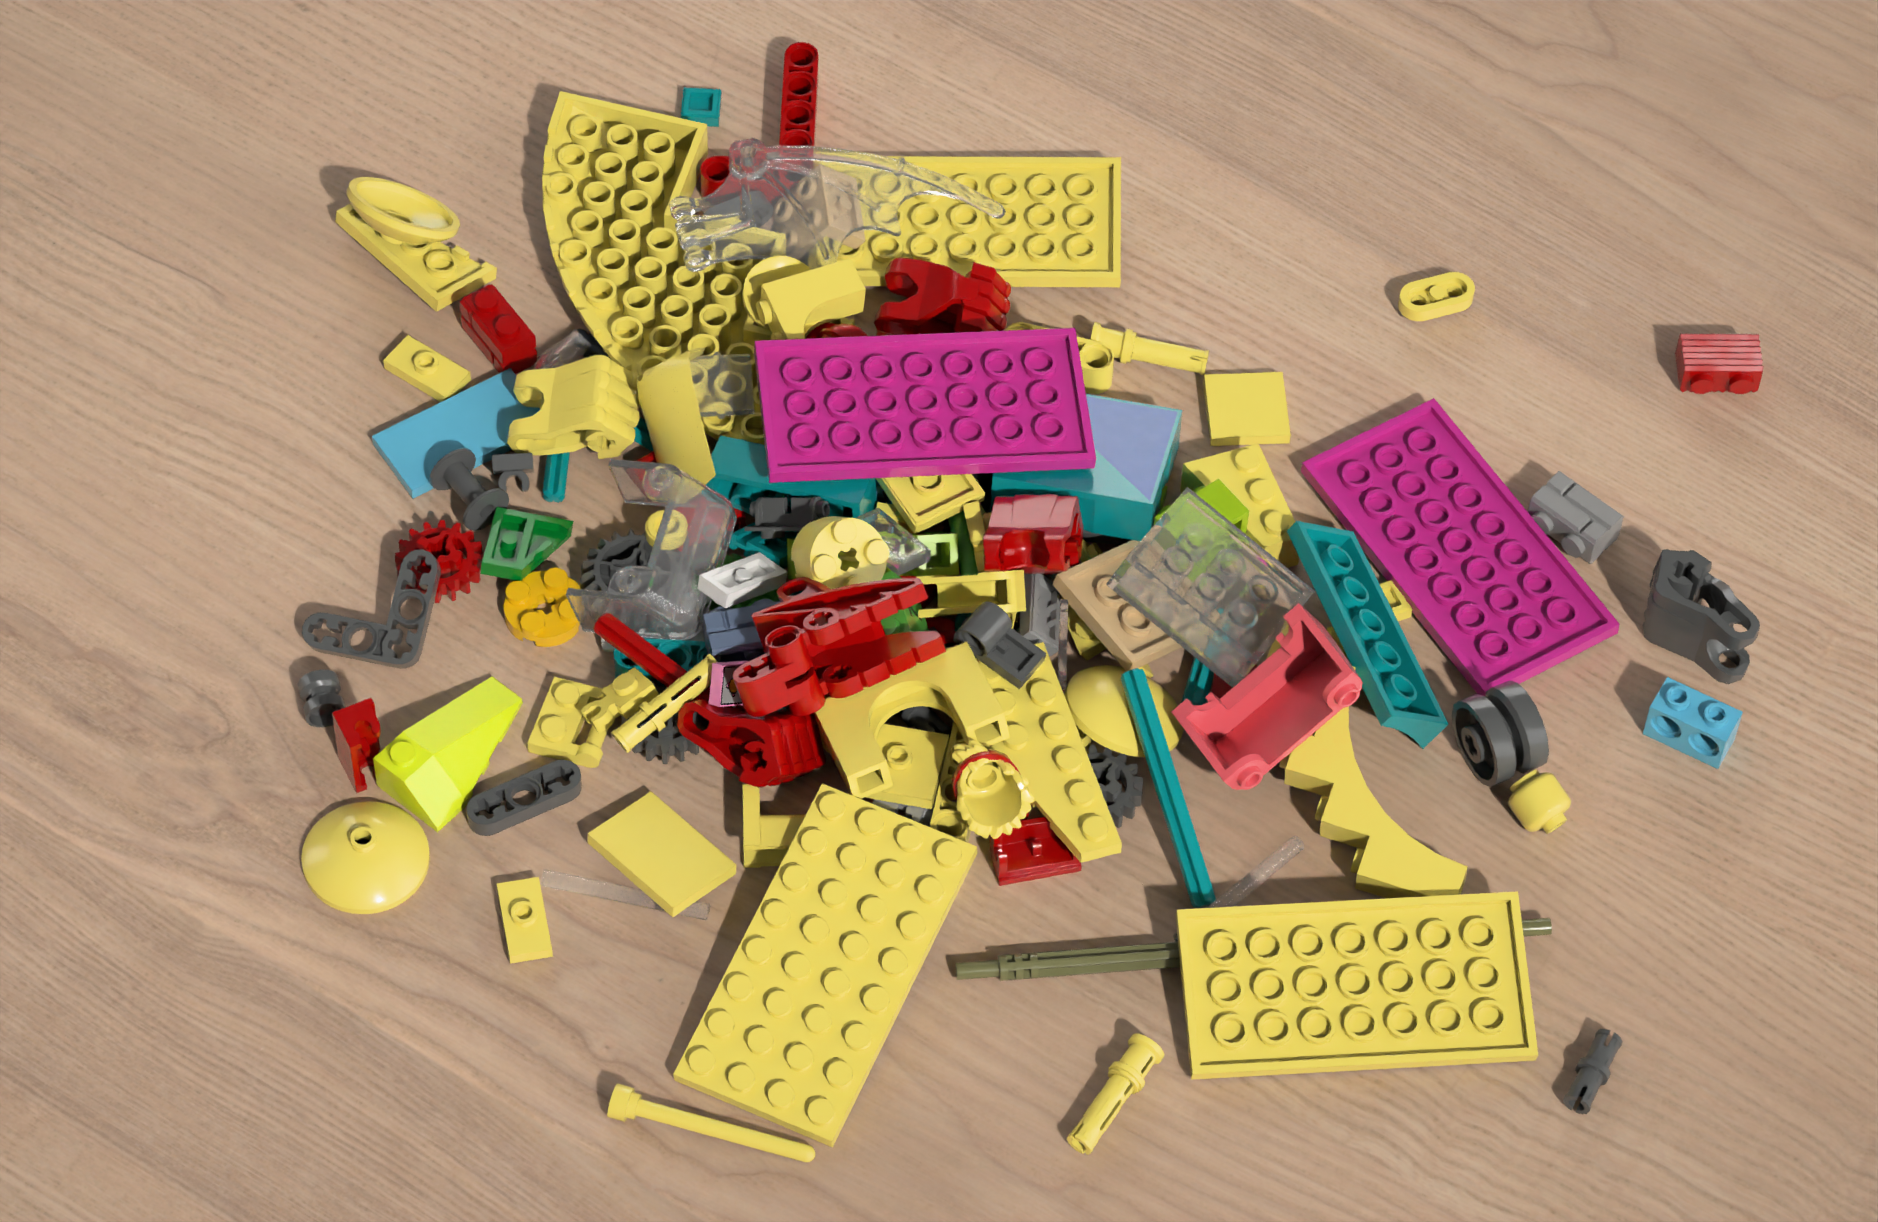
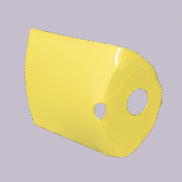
[637,348,716,505]

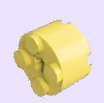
[791,516,889,589]

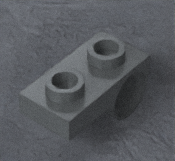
[953,601,1046,689]

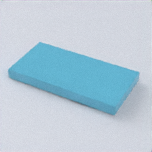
[372,368,541,499]

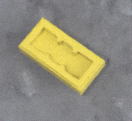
[383,335,471,402]
[496,877,553,964]

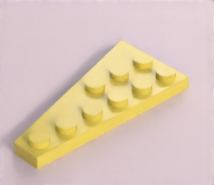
[976,642,1122,863]

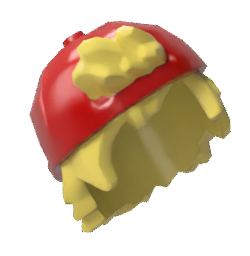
[952,740,1035,839]

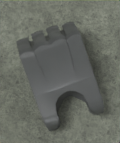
[1643,549,1760,684]

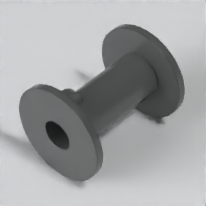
[429,448,509,531]

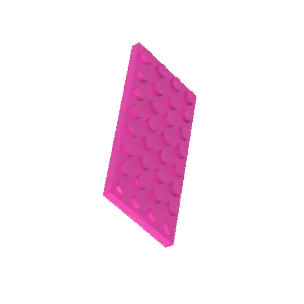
[754,328,1096,483]
[1301,398,1620,696]

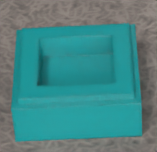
[681,87,722,127]

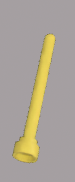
[607,1083,815,1162]

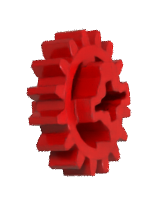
[395,520,483,603]

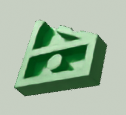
[480,507,573,581]

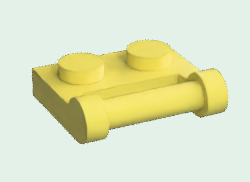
[527,677,608,768]

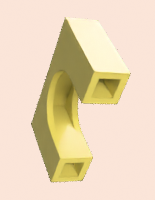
[756,258,866,340]
[814,642,1010,799]

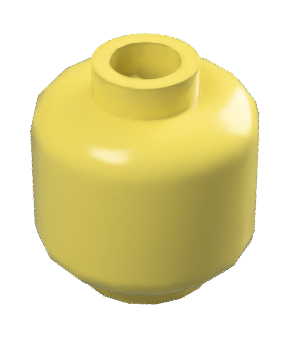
[1508,769,1571,834]

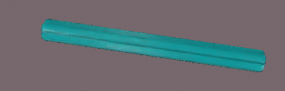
[1120,668,1216,908]

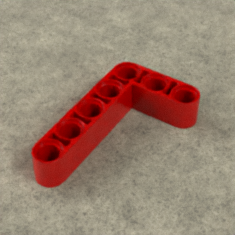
[700,42,819,208]

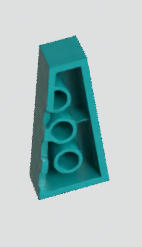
[706,435,877,528]

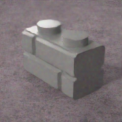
[1528,471,1624,564]

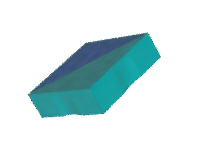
[990,394,1183,543]

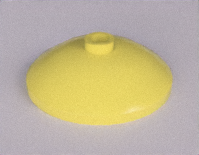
[346,177,460,245]
[1064,665,1184,757]
[301,801,430,914]

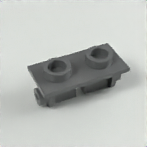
[744,496,830,539]

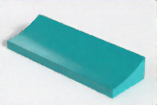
[1287,521,1449,749]

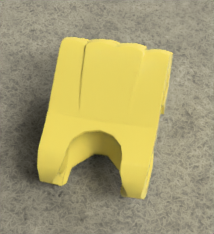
[507,355,640,459]

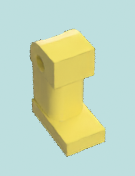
[916,570,1026,618]
[742,784,812,868]

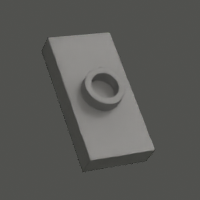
[1020,574,1062,657]

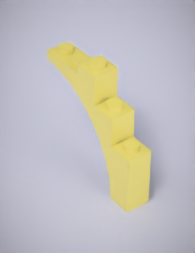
[1279,666,1468,898]

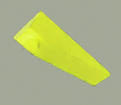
[373,676,523,833]

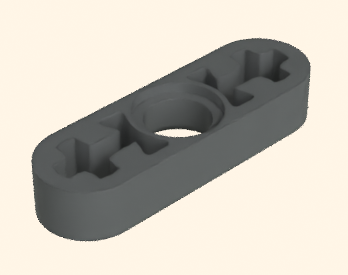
[467,760,582,836]

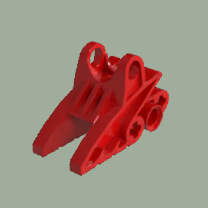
[732,577,946,717]

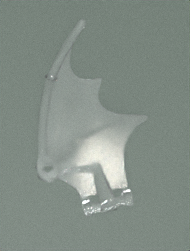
[669,137,1006,272]

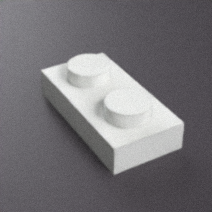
[697,552,788,608]

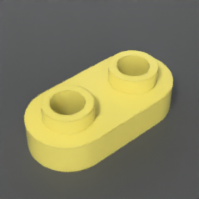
[1398,272,1475,321]

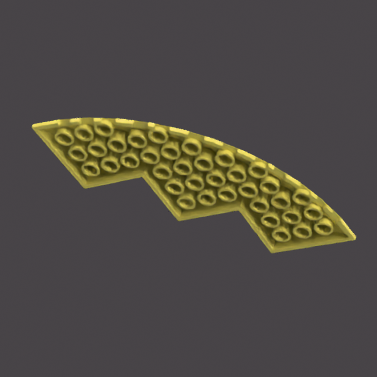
[542,91,786,445]

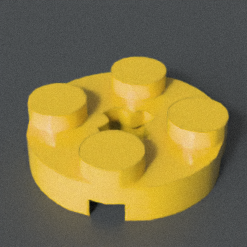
[503,567,586,647]

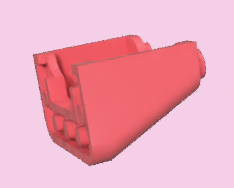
[1171,603,1363,790]

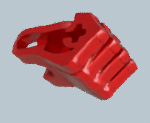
[874,258,1011,335]
[983,494,1084,574]
[677,699,827,788]

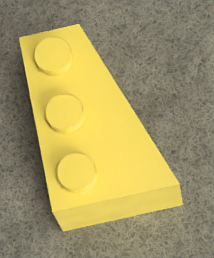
[1180,443,1299,575]

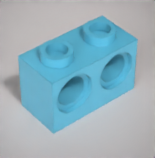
[1643,677,1743,769]

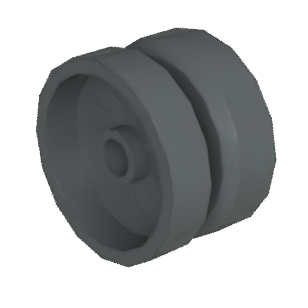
[1452,680,1549,787]

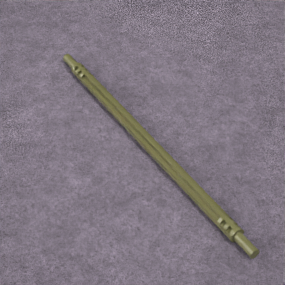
[955,918,1552,981]

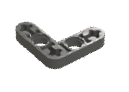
[302,550,441,669]

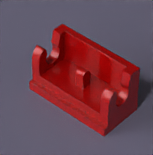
[332,697,381,794]
[989,816,1082,886]

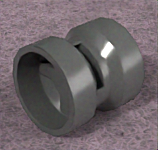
[298,670,346,727]

